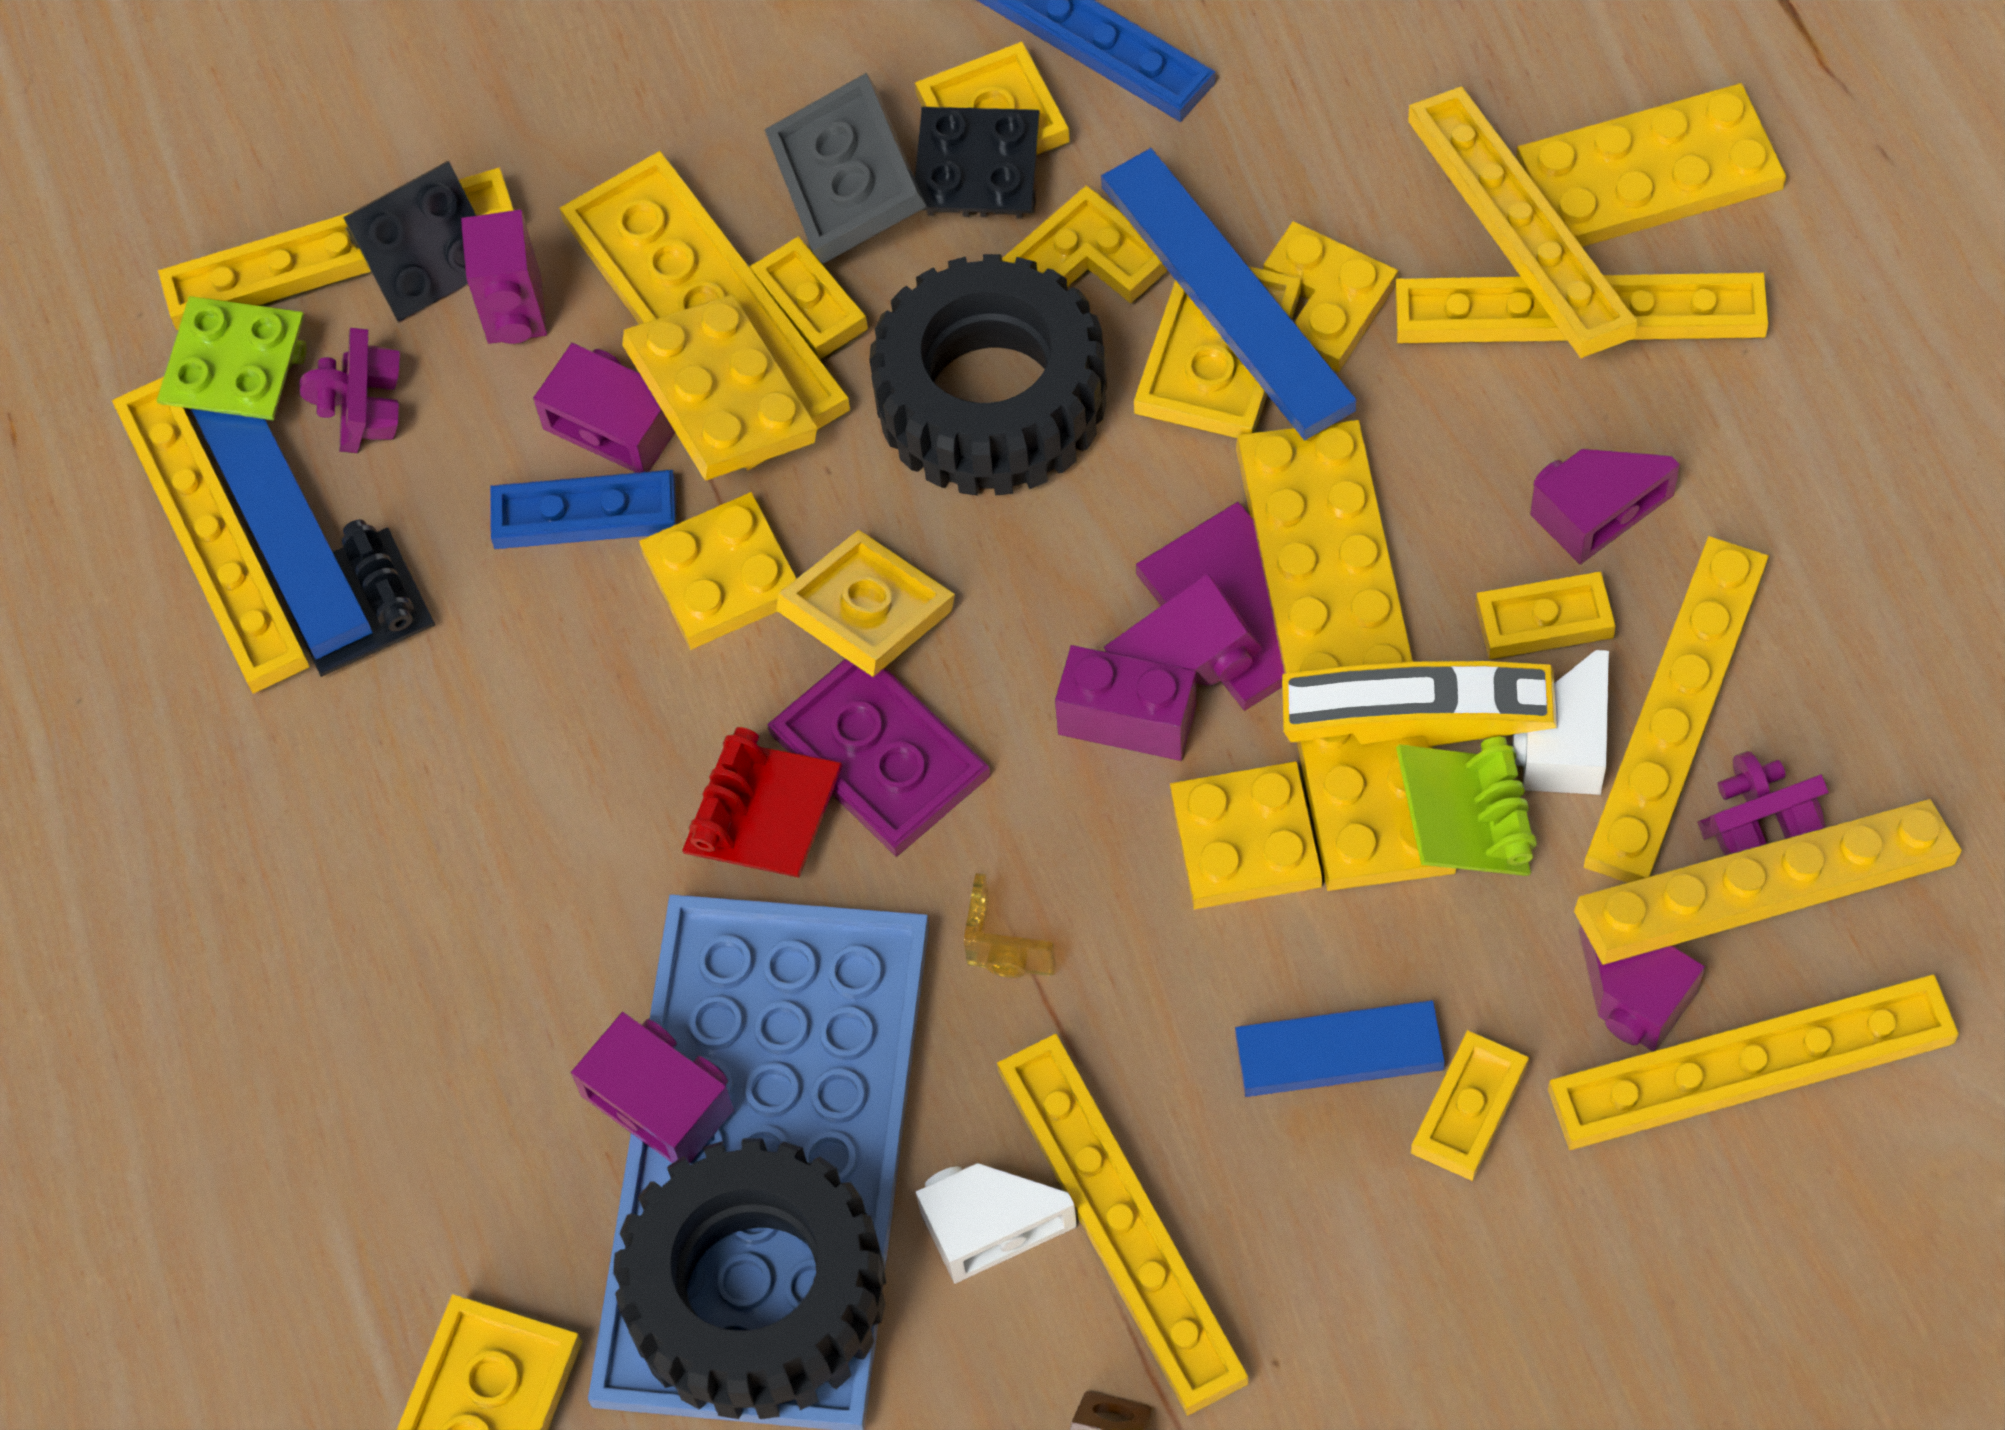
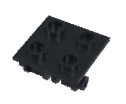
[915,107,1040,219]
[343,161,476,322]
[275,519,435,677]

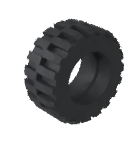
[869,254,1107,496]
[613,1138,886,1420]

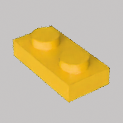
[749,236,868,360]
[1475,571,1616,660]
[1411,1030,1529,1181]

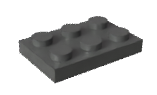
[764,73,927,264]

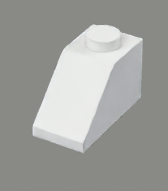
[1512,650,1609,795]
[916,1163,1077,1284]

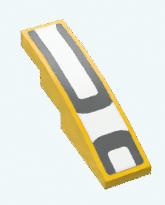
[1282,661,1557,746]

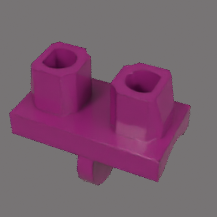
[300,327,400,453]
[1697,751,1829,856]

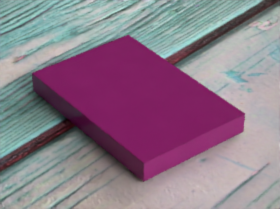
[1136,501,1284,711]
[767,658,991,857]

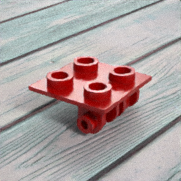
[682,727,843,878]

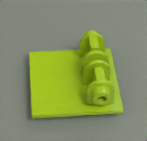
[157,296,307,420]
[1396,736,1537,876]

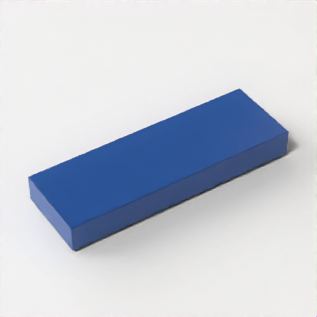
[490,470,677,549]
[1235,1000,1444,1097]

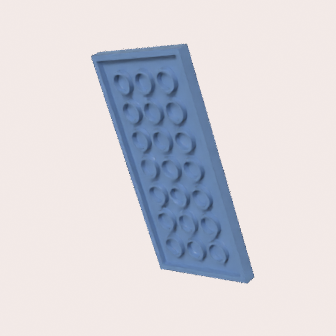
[588,895,929,1430]

